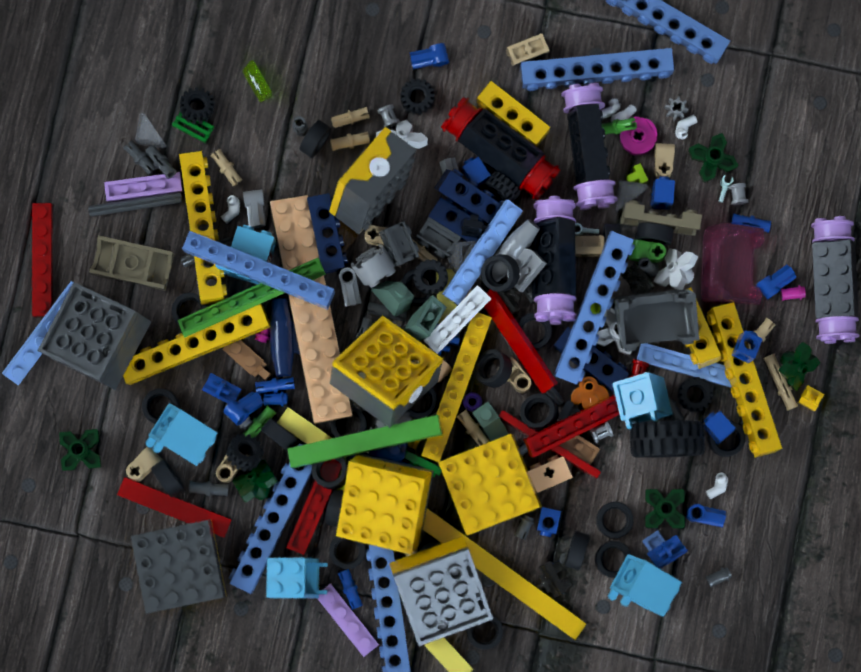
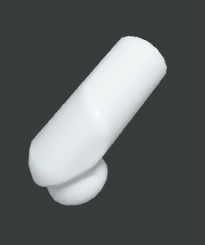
[602,98,621,119]
[611,105,636,122]
[675,114,697,139]
[221,195,240,224]
[706,472,728,499]

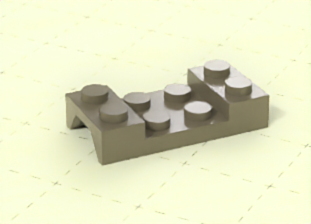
[620,200,702,236]
[89,235,175,291]

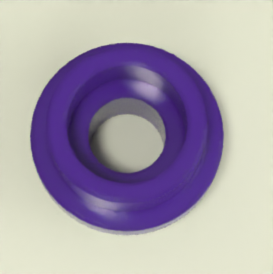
[463,392,482,412]

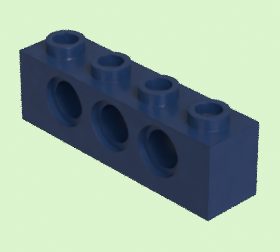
[434,169,504,225]
[307,193,348,274]
[428,197,505,254]
[553,327,629,394]

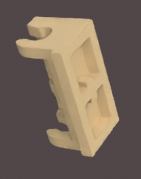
[506,34,549,66]
[575,235,604,257]

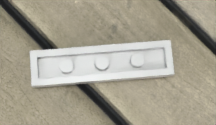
[423,285,491,354]

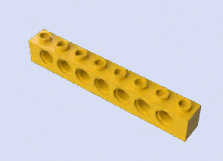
[179,151,227,305]
[707,302,782,458]
[123,304,271,385]
[421,313,492,464]

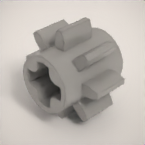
[664,96,689,121]

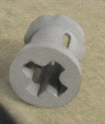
[378,104,400,128]
[729,183,749,205]
[590,421,614,444]

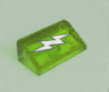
[243,60,272,102]

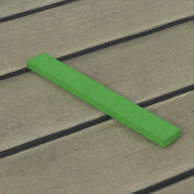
[177,258,326,338]
[288,415,442,468]

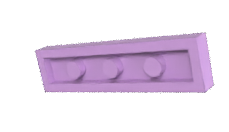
[104,172,183,202]
[317,584,379,657]

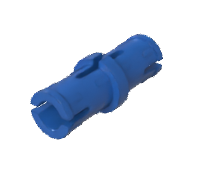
[731,213,771,233]
[255,377,295,394]
[338,569,363,610]

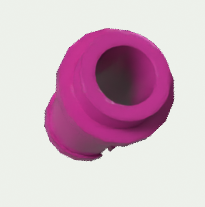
[781,285,806,301]
[255,319,270,343]

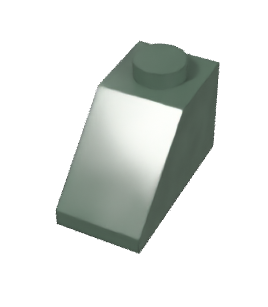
[371,281,414,317]
[404,295,447,341]
[472,402,509,441]

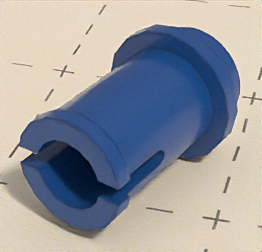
[263,391,288,407]

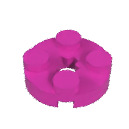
[619,117,657,155]

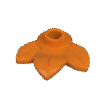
[571,376,609,409]

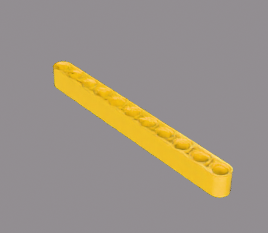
[423,509,587,640]

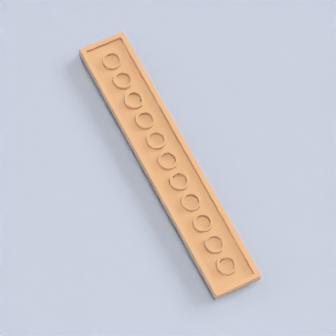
[270,195,352,424]

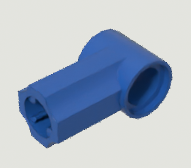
[410,43,449,69]
[756,264,796,300]
[223,392,263,426]
[685,504,726,528]

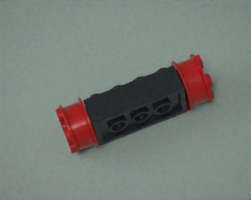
[441,97,561,200]

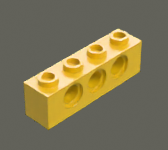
[476,81,550,147]
[684,288,721,369]

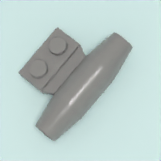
[480,219,547,293]

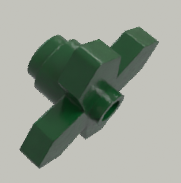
[688,133,738,183]
[779,342,820,391]
[59,429,101,471]
[232,460,278,503]
[645,489,685,528]

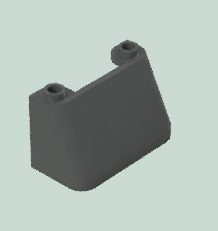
[613,289,699,351]

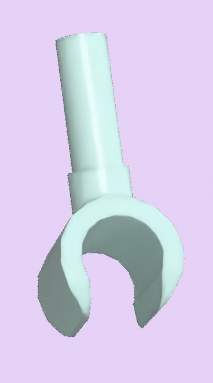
[718,175,733,203]
[575,223,599,236]

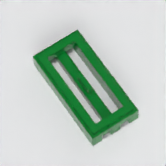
[172,111,214,144]

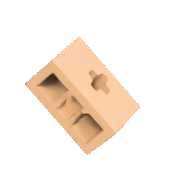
[528,455,573,493]

